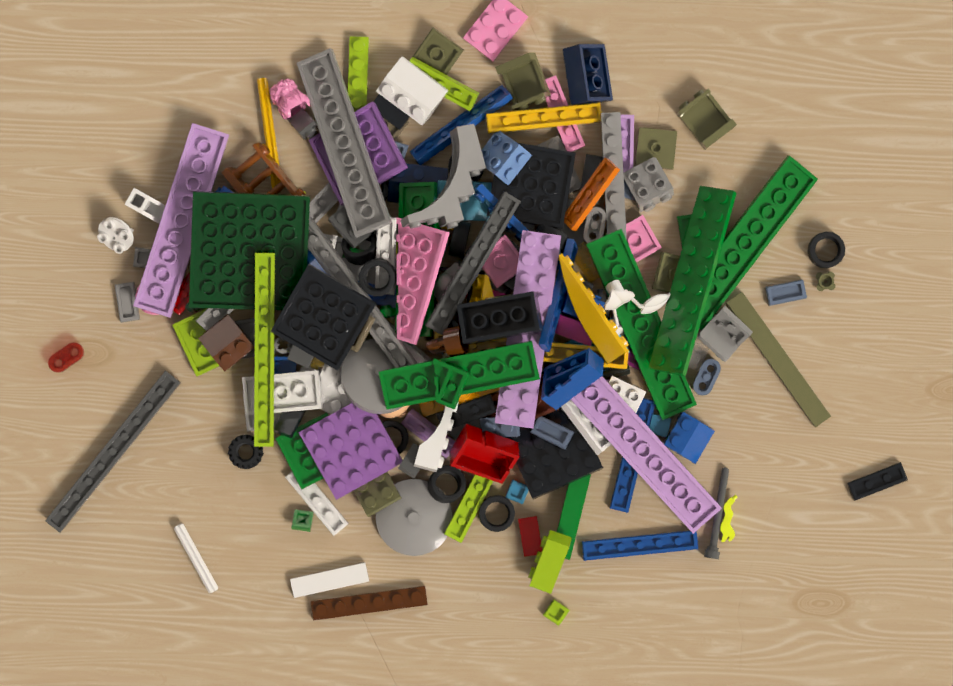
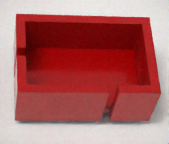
[449,424,520,484]

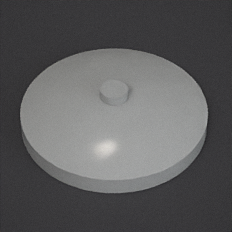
[340,339,402,414]
[376,479,453,556]

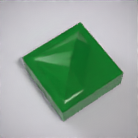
[291,509,314,532]

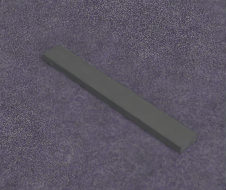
[425,191,521,335]

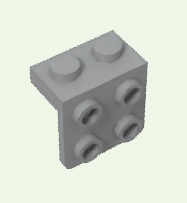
[623,157,674,213]
[698,306,753,362]

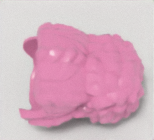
[269,79,310,120]

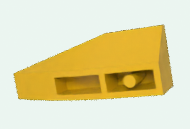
[559,254,629,365]

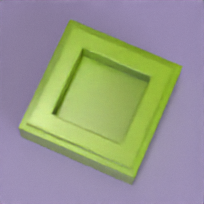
[543,599,570,626]

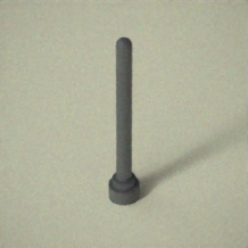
[704,467,729,560]

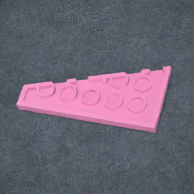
[396,217,449,345]

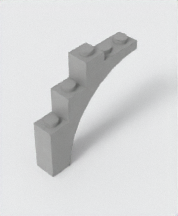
[401,124,486,229]

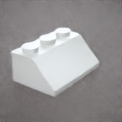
[376,56,448,125]

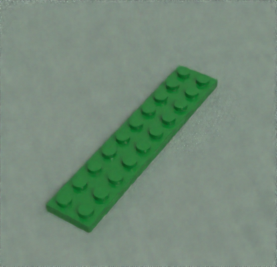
[699,155,818,331]
[649,186,737,376]
[585,229,697,420]

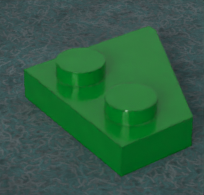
[433,358,469,409]

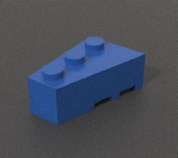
[541,348,604,410]

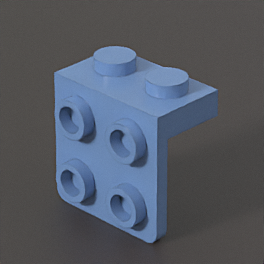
[481,131,532,185]

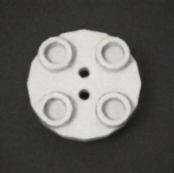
[97,217,134,254]

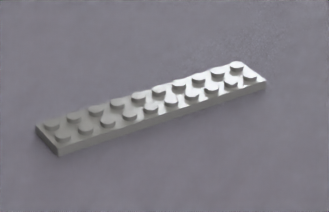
[297,48,392,238]

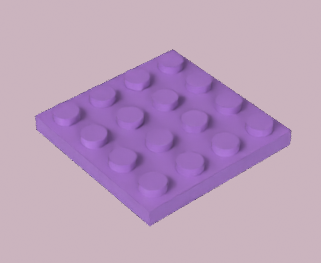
[309,101,408,206]
[299,403,403,500]

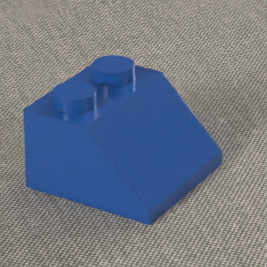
[663,412,715,464]

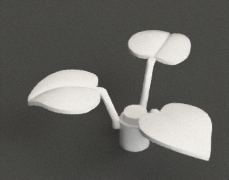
[592,280,671,343]

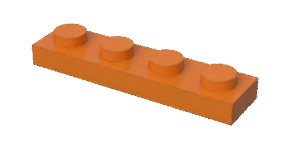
[564,158,620,231]

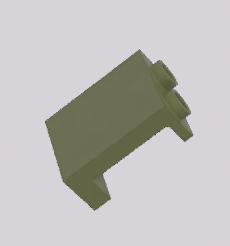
[495,53,551,111]
[677,88,737,150]

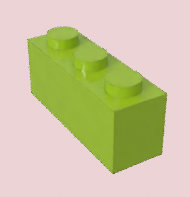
[528,530,572,594]

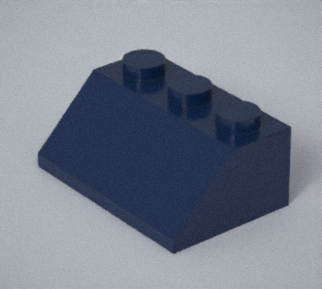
[563,44,613,105]
[387,163,449,203]

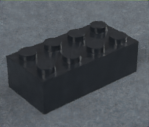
[457,291,543,345]

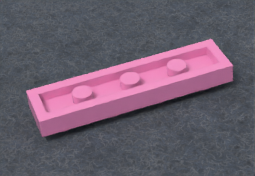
[545,75,585,152]

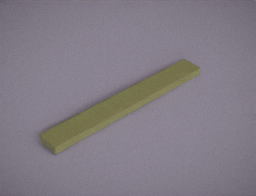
[726,292,831,427]

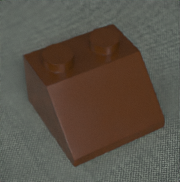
[198,314,255,372]

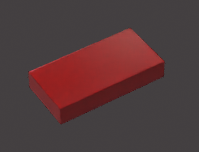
[518,516,542,557]

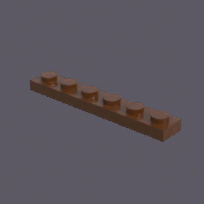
[311,586,428,621]

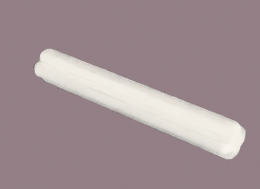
[174,523,218,593]

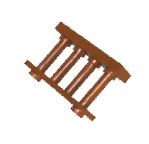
[221,143,306,195]

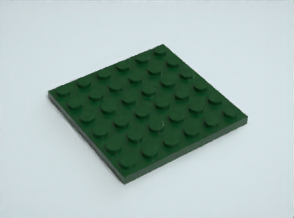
[189,191,310,311]

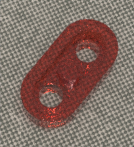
[48,342,84,373]

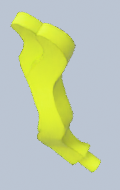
[720,494,738,542]

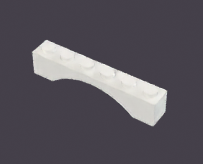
[125,188,166,224]
[414,353,459,472]

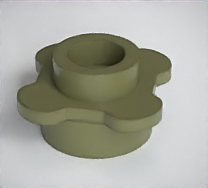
[816,271,836,291]

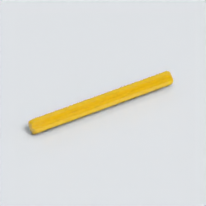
[257,78,280,188]

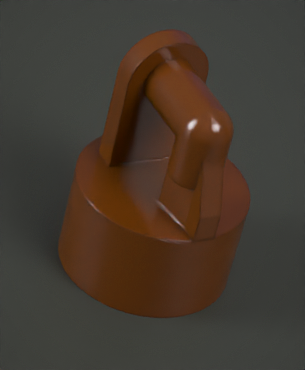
[426,326,469,357]

